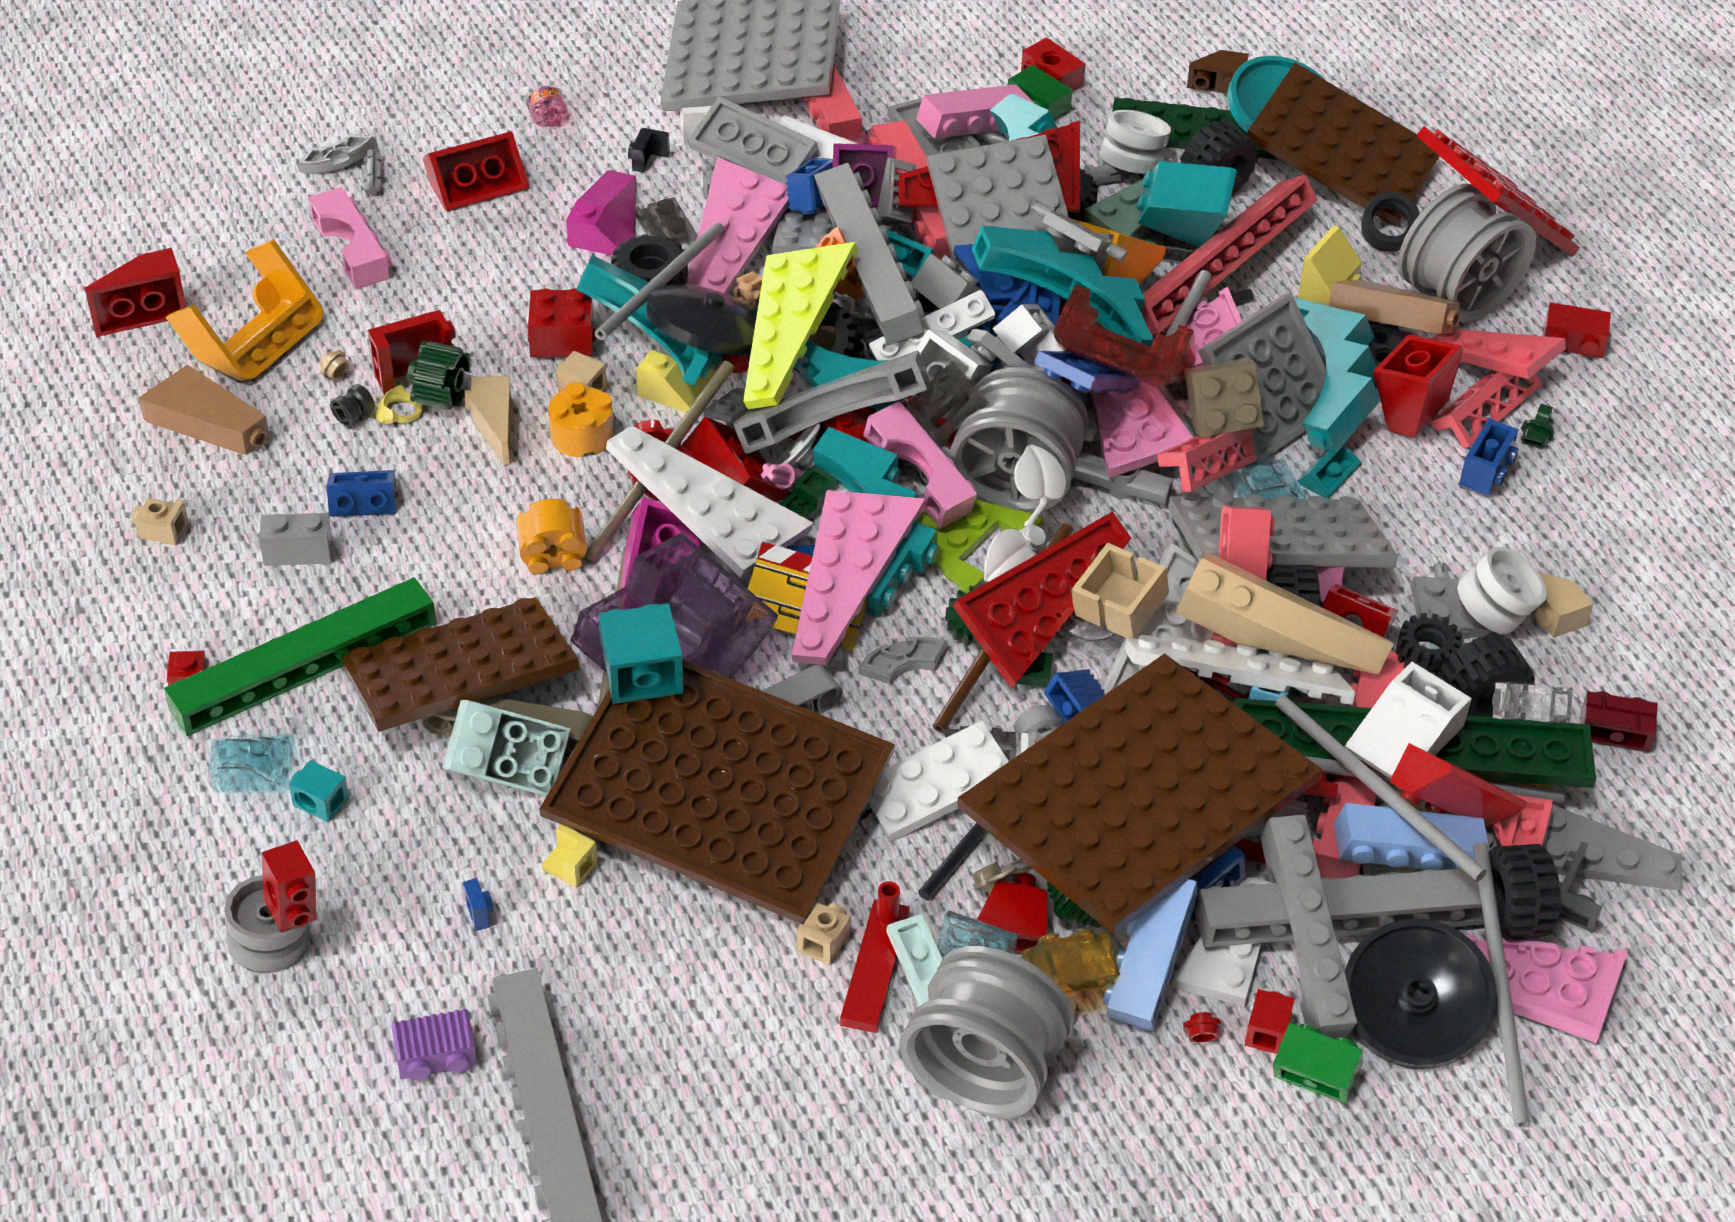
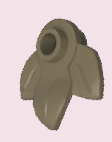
[972,858,1032,893]

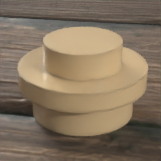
[320,350,349,380]

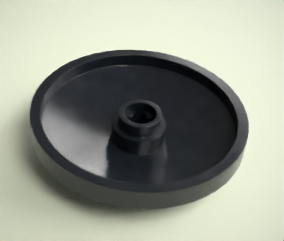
[646,284,758,355]
[1345,919,1497,1069]

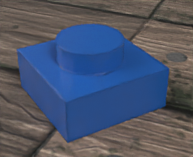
[463,878,494,931]

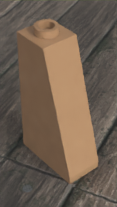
[1329,279,1460,334]
[139,364,270,455]

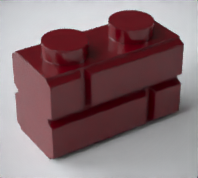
[1580,691,1658,752]

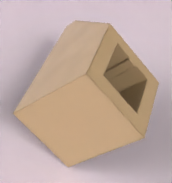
[1532,572,1594,638]

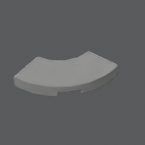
[297,134,378,174]
[858,637,948,684]

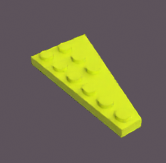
[743,242,859,409]

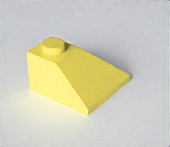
[636,350,716,413]

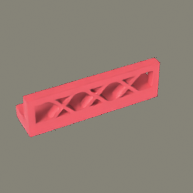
[1430,370,1542,448]
[1157,429,1256,492]

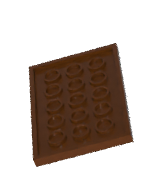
[1246,63,1440,226]
[341,597,580,732]

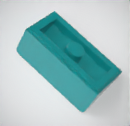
[1296,443,1362,499]

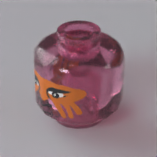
[527,86,568,127]

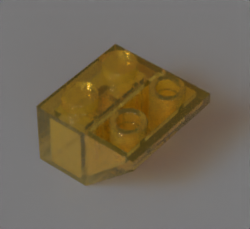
[1020,929,1120,993]

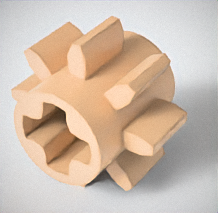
[734,271,763,307]

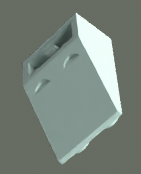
[442,700,571,796]

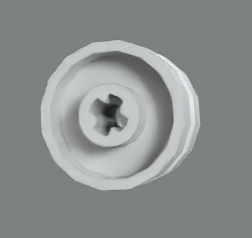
[1100,110,1171,174]
[1457,547,1547,634]

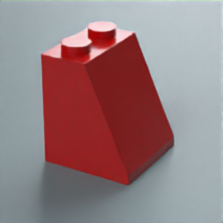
[1374,334,1463,438]

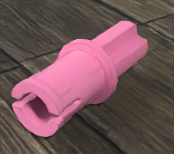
[761,463,805,489]

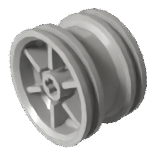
[1398,183,1536,323]
[950,367,1089,513]
[900,946,1074,1119]

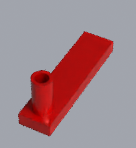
[840,881,910,1033]

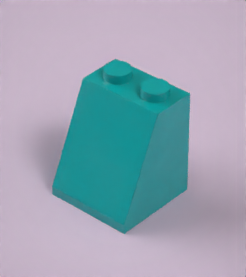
[1136,161,1237,247]
[599,603,683,704]

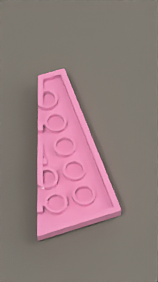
[686,157,790,294]
[1076,318,1193,478]

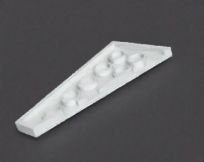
[606,426,814,578]
[1102,543,1213,694]

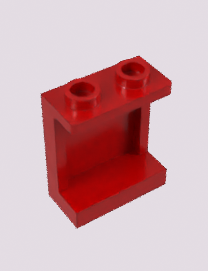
[368,310,456,395]

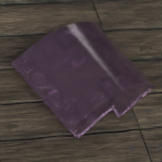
[570,533,778,679]

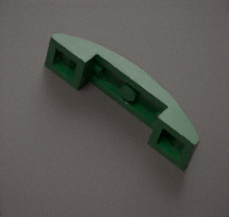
[779,465,839,521]

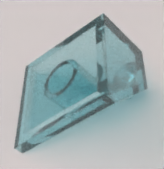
[1225,458,1308,499]
[209,734,293,793]

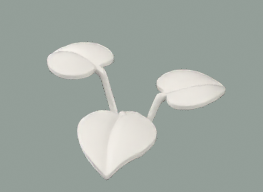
[984,445,1066,582]

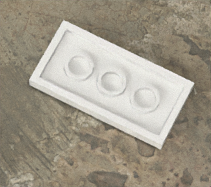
[868,720,1009,842]

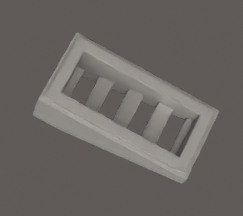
[877,158,916,224]

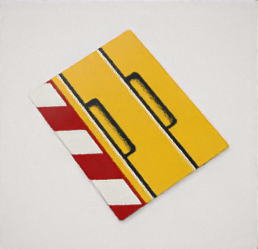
[739,542,866,651]

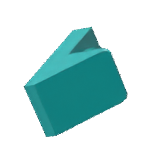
[886,229,935,276]

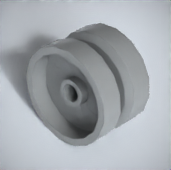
[224,875,310,972]

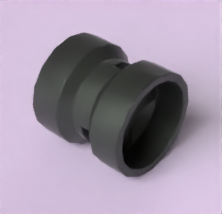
[330,384,375,428]

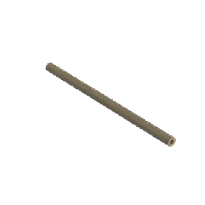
[583,361,734,564]

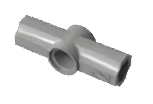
[1073,452,1174,505]

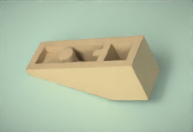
[465,376,512,465]

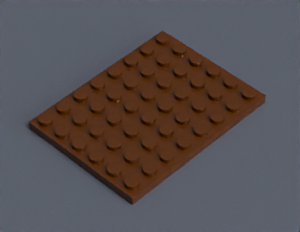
[958,653,1323,935]
[539,659,895,925]

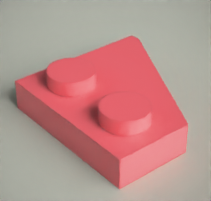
[1491,794,1553,846]

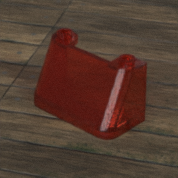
[1054,285,1196,387]

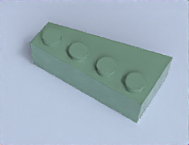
[1084,179,1160,240]

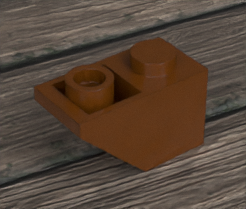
[1186,50,1249,93]

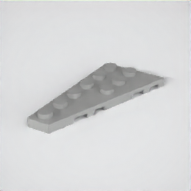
[1485,805,1682,891]

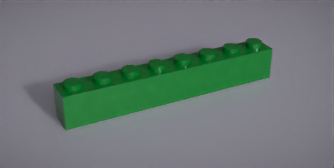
[164,577,436,736]

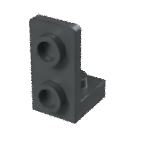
[704,388,755,429]
[1559,841,1603,932]

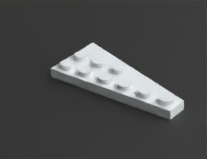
[1124,635,1355,705]

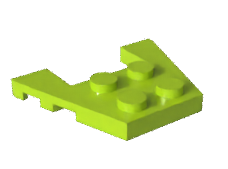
[916,499,1043,593]

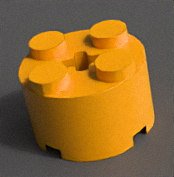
[548,382,614,457]
[516,499,587,574]

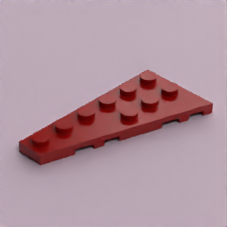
[898,120,1080,212]
[953,511,1132,689]

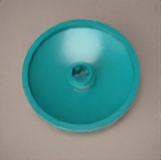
[1227,56,1325,133]

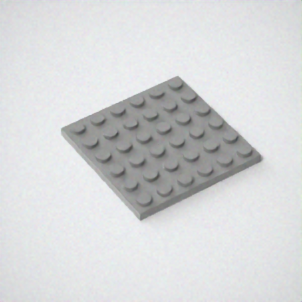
[660,0,840,111]

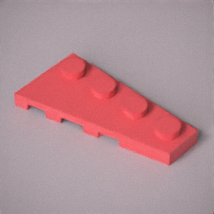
[1430,329,1566,379]

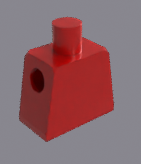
[974,872,1048,960]

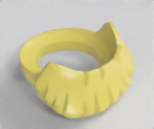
[375,384,423,424]

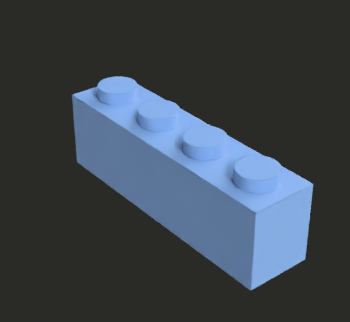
[1334,803,1489,871]
[1103,879,1198,1031]

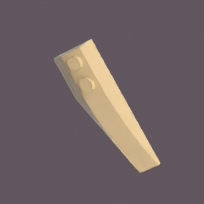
[1175,551,1394,675]

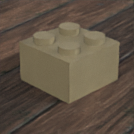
[1185,358,1264,438]

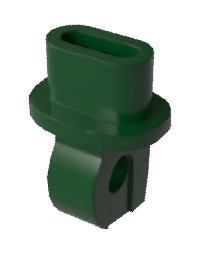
[1521,404,1555,449]

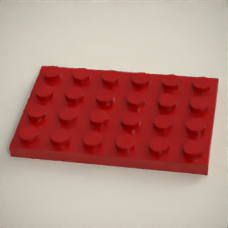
[1416,126,1580,256]

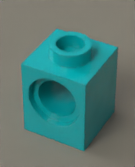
[289,760,349,822]

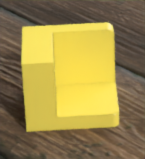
[542,824,597,888]

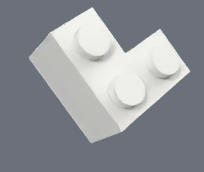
[993,304,1074,371]

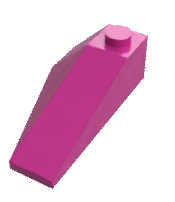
[566,170,636,256]
[618,497,701,610]

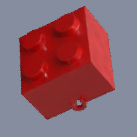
[528,288,597,357]

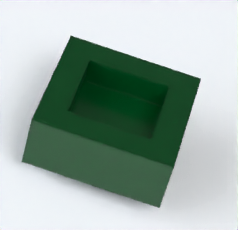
[1016,652,1053,688]

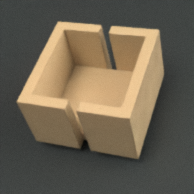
[1071,543,1169,638]

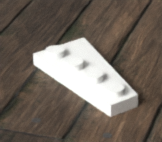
[1171,876,1272,1006]

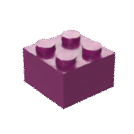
[833,143,897,208]

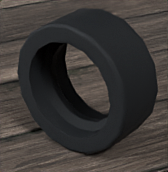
[1361,192,1420,252]

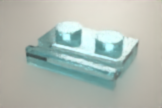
[937,910,1018,958]

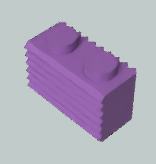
[391,1008,477,1080]

